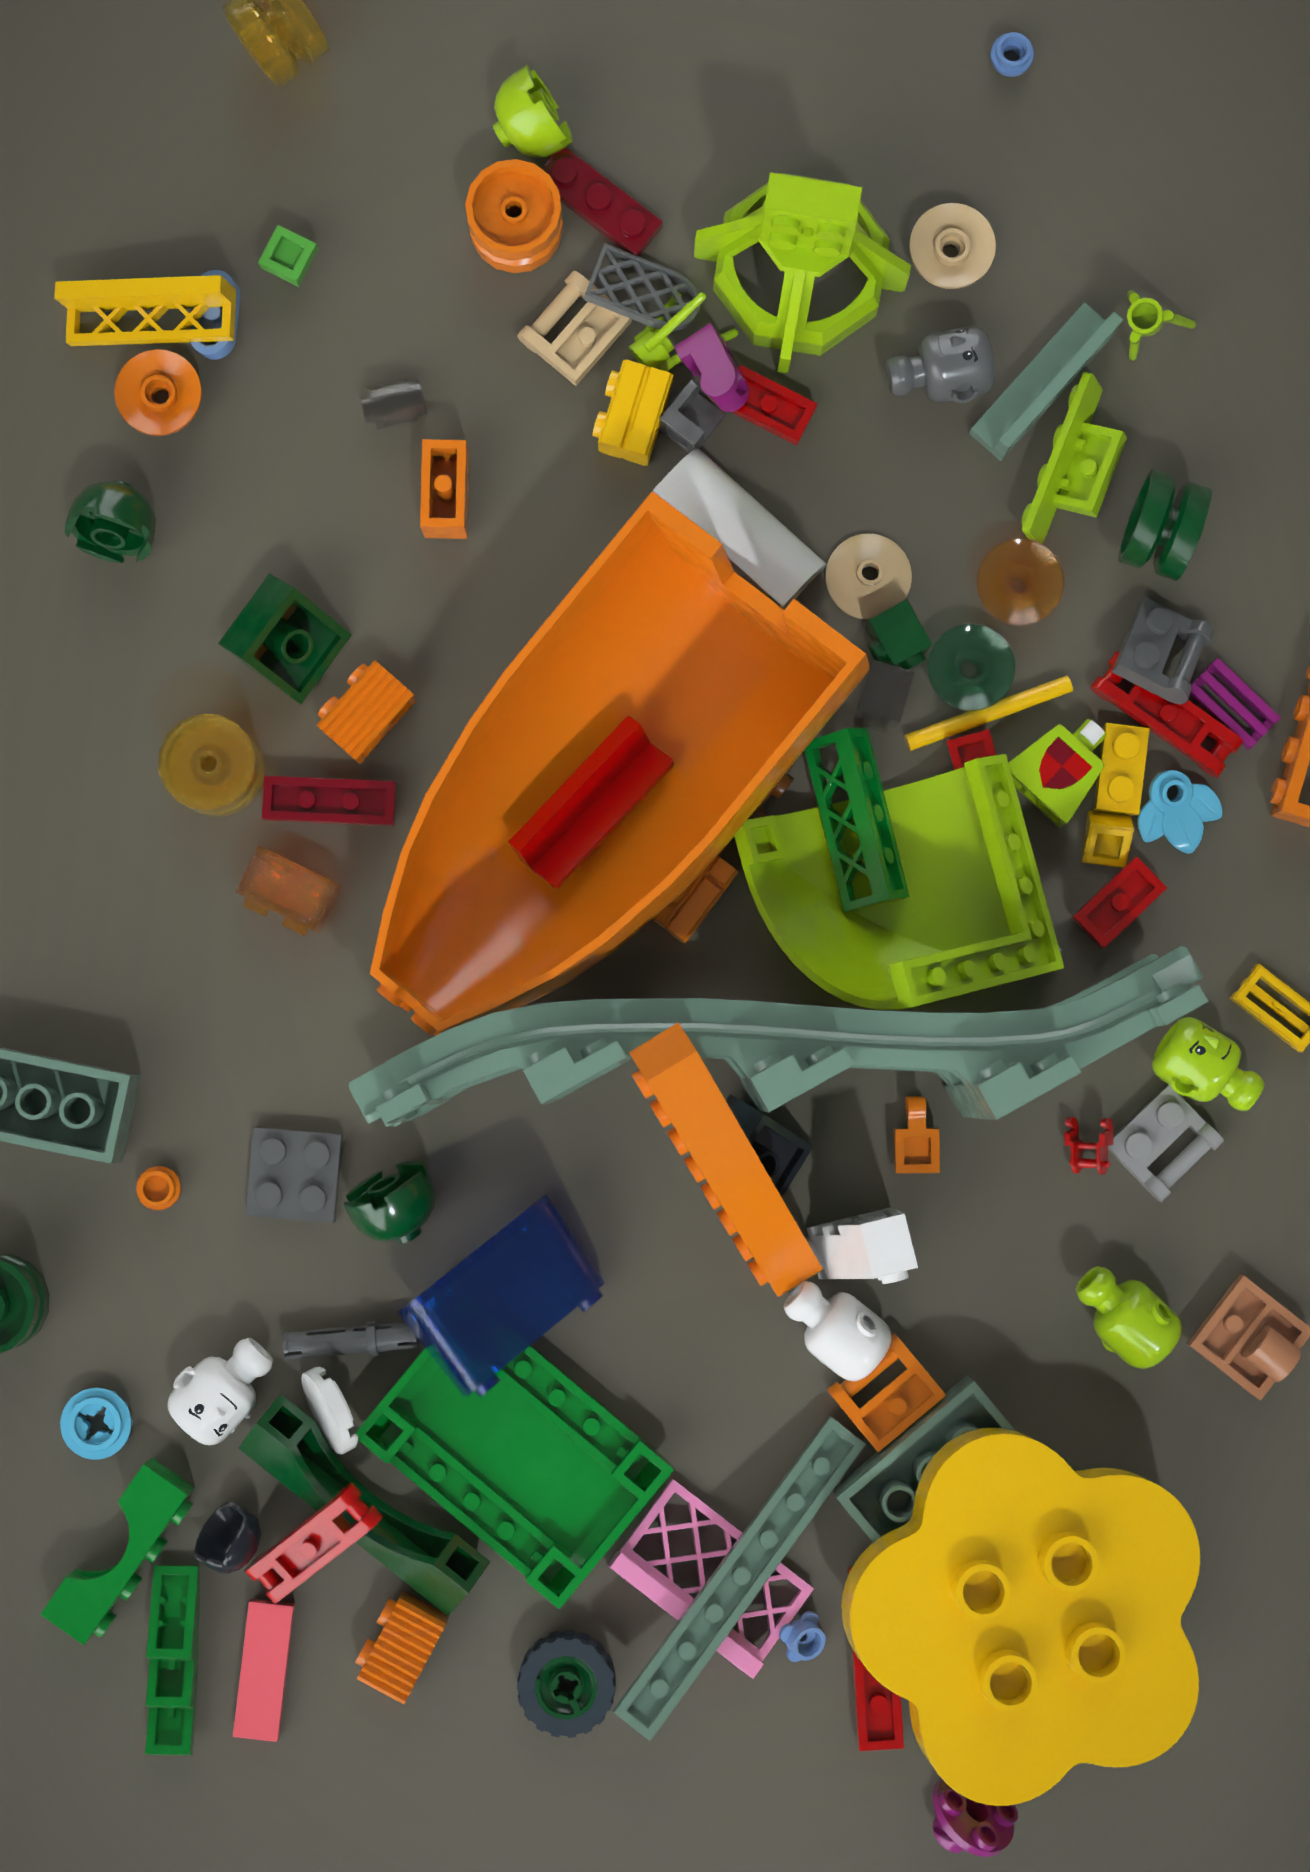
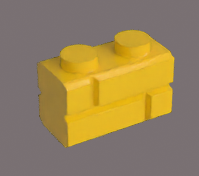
[592,359,673,466]

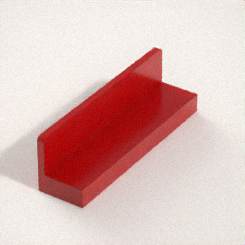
[508,715,674,889]

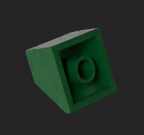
[218,573,352,704]

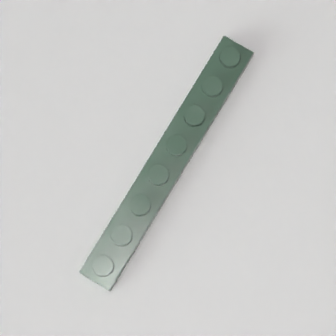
[612,1417,866,1741]

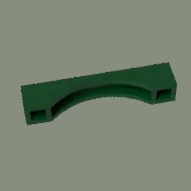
[238,1394,491,1616]

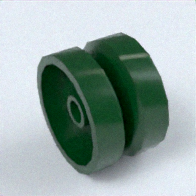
[1118,469,1212,581]
[0,1254,50,1354]

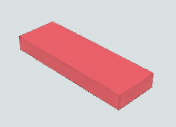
[233,1598,295,1742]

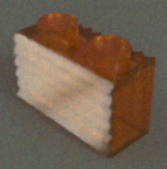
[236,845,342,936]

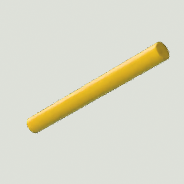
[904,675,1073,751]

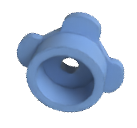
[779,1611,826,1662]

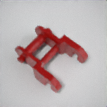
[1064,1117,1114,1175]

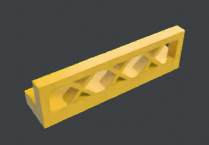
[54,275,236,346]

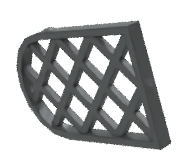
[583,243,700,331]

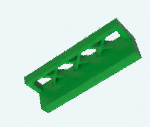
[805,728,910,912]

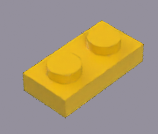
[1093,723,1150,816]

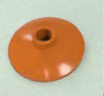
[114,349,202,436]

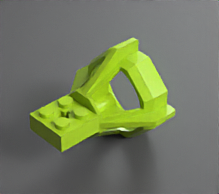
[694,172,911,374]

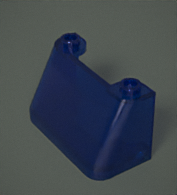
[398,1194,605,1397]

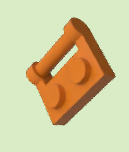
[827,1333,946,1453]

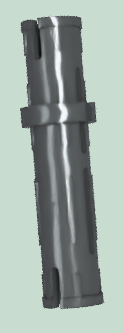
[283,1320,419,1361]

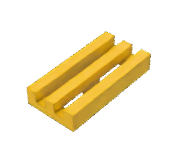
[1229,964,1310,1052]

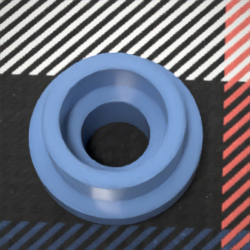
[990,32,1034,77]

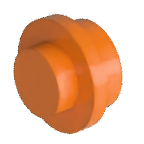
[136,1166,182,1210]

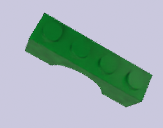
[40,1458,195,1645]

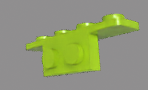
[1022,372,1127,546]

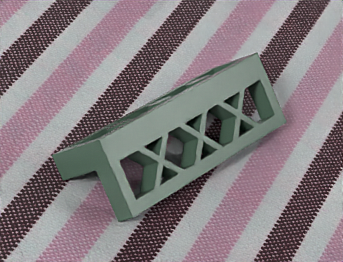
[969,302,1123,461]

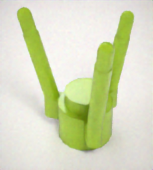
[1127,290,1196,361]
[629,292,738,371]

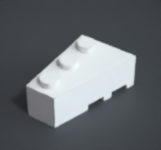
[806,1207,918,1284]

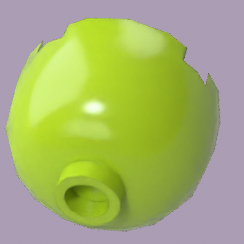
[492,65,573,158]

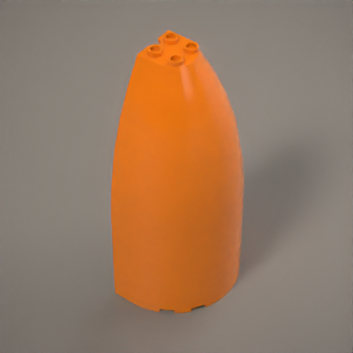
[370,491,870,1036]

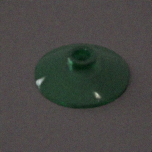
[928,624,1015,711]

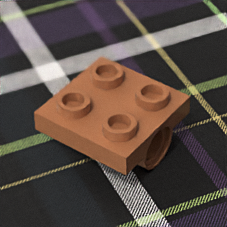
[1186,1274,1310,1401]

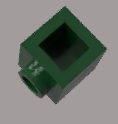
[865,599,933,673]

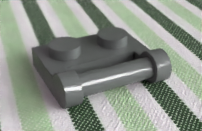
[1112,597,1214,704]

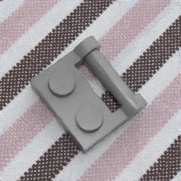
[1108,1084,1224,1202]

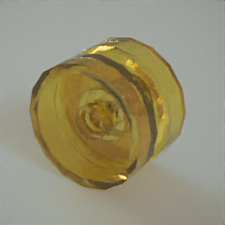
[222,0,330,88]
[158,714,265,817]

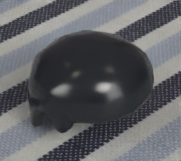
[194,1502,262,1574]

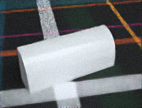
[653,448,827,610]

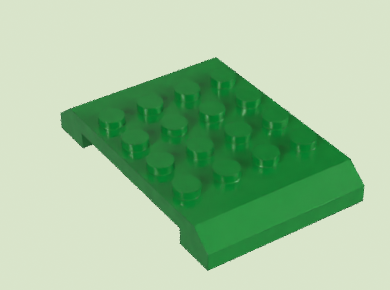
[354,1295,674,1610]

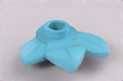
[1137,770,1223,854]

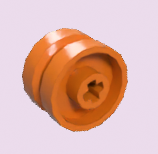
[465,159,563,273]

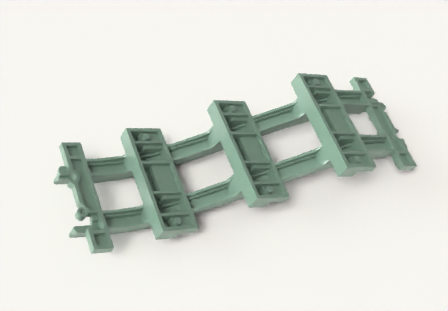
[349,946,1209,1127]

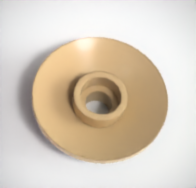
[909,203,996,289]
[825,534,912,620]

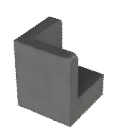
[660,379,724,453]

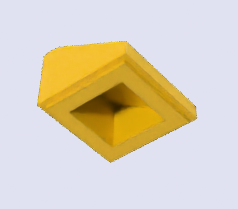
[1082,811,1134,868]

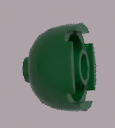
[65,480,156,563]
[343,1160,435,1244]

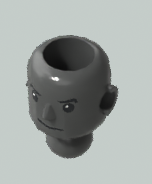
[886,326,995,403]

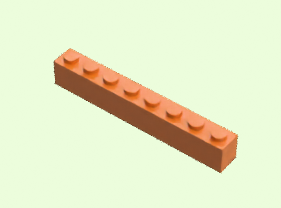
[629,1022,823,1297]

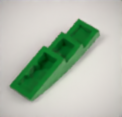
[145,1565,200,1756]

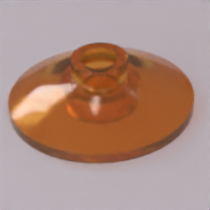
[977,539,1064,626]

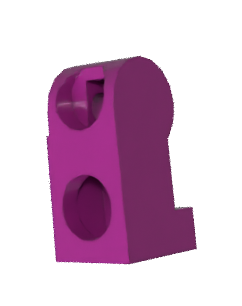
[674,323,749,412]

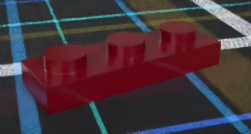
[541,147,663,257]
[262,776,397,827]

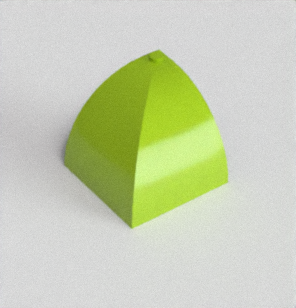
[734,754,1064,1010]

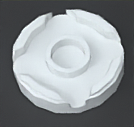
[301,1367,358,1454]

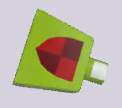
[1009,719,1107,828]

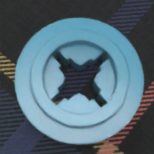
[60,1387,133,1460]

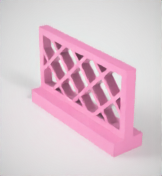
[607,1479,814,1679]

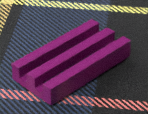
[1190,658,1281,751]

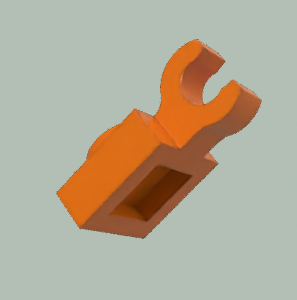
[893,1096,940,1174]

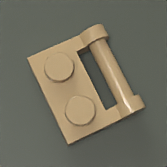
[517,270,632,386]

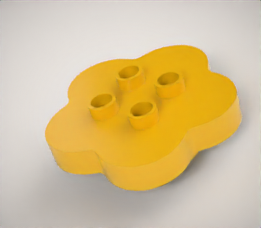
[841,1428,1200,1806]

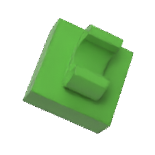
[258,225,319,287]

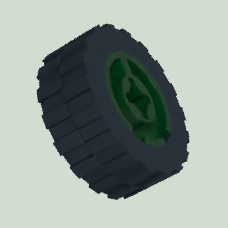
[517,1630,616,1738]

